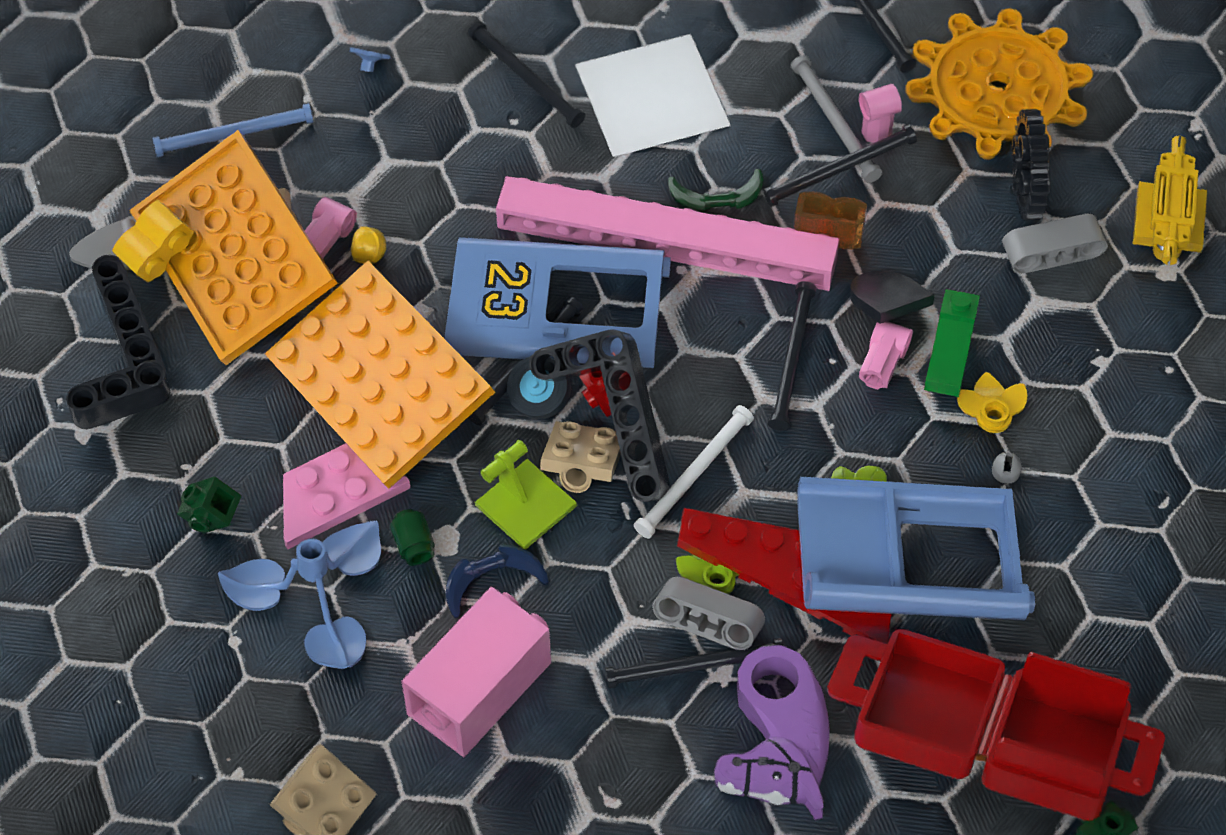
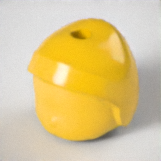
[351,226,386,264]

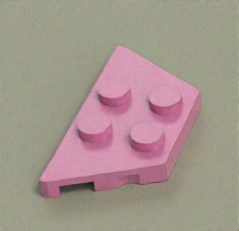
[283,443,410,549]

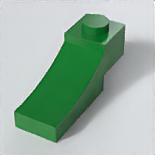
[924,289,980,397]

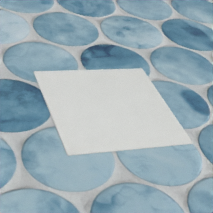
[576,34,730,157]

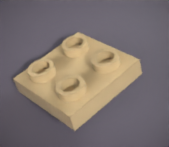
[540,421,621,493]
[270,744,377,835]

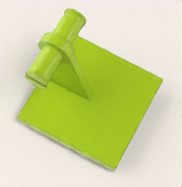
[475,440,577,550]

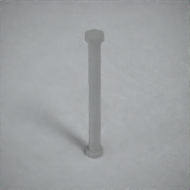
[791,55,882,183]

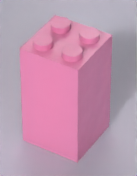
[402,586,551,757]

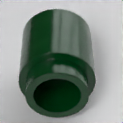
[390,509,435,566]

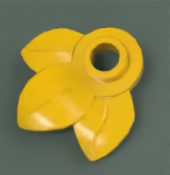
[957,372,1027,433]

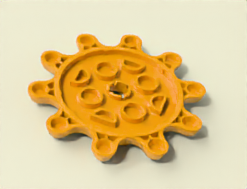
[905,9,1093,160]

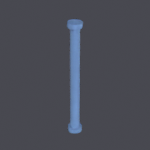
[153,103,313,157]

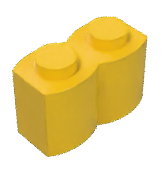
[112,200,194,283]

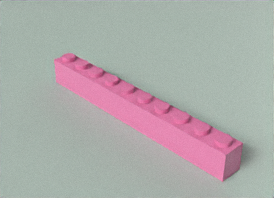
[496,176,839,291]

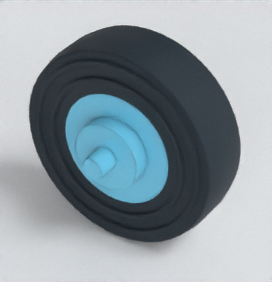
[507,356,571,419]

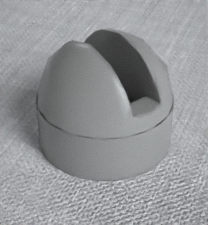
[992,452,1022,484]

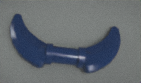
[446,544,548,618]

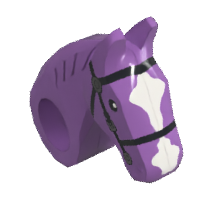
[714,645,829,820]

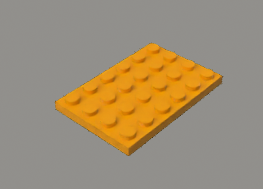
[130,130,338,365]
[265,261,495,489]

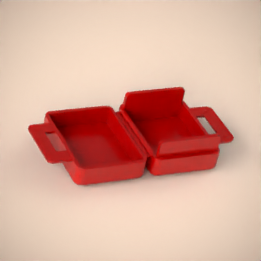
[827,629,1165,821]

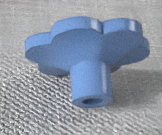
[350,48,391,72]

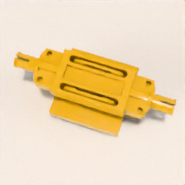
[1132,136,1207,265]

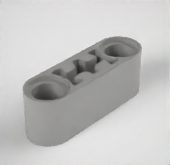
[1002,214,1108,274]
[653,577,765,650]

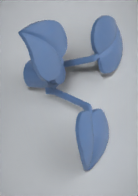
[218,520,381,669]

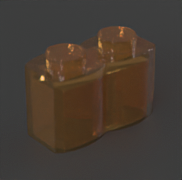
[794,192,867,249]

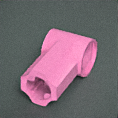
[859,84,902,143]
[305,197,357,259]
[859,321,913,390]

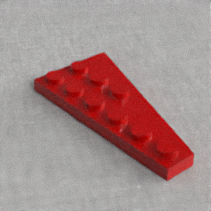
[677,508,891,644]

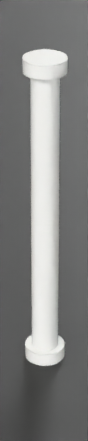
[634,405,754,539]

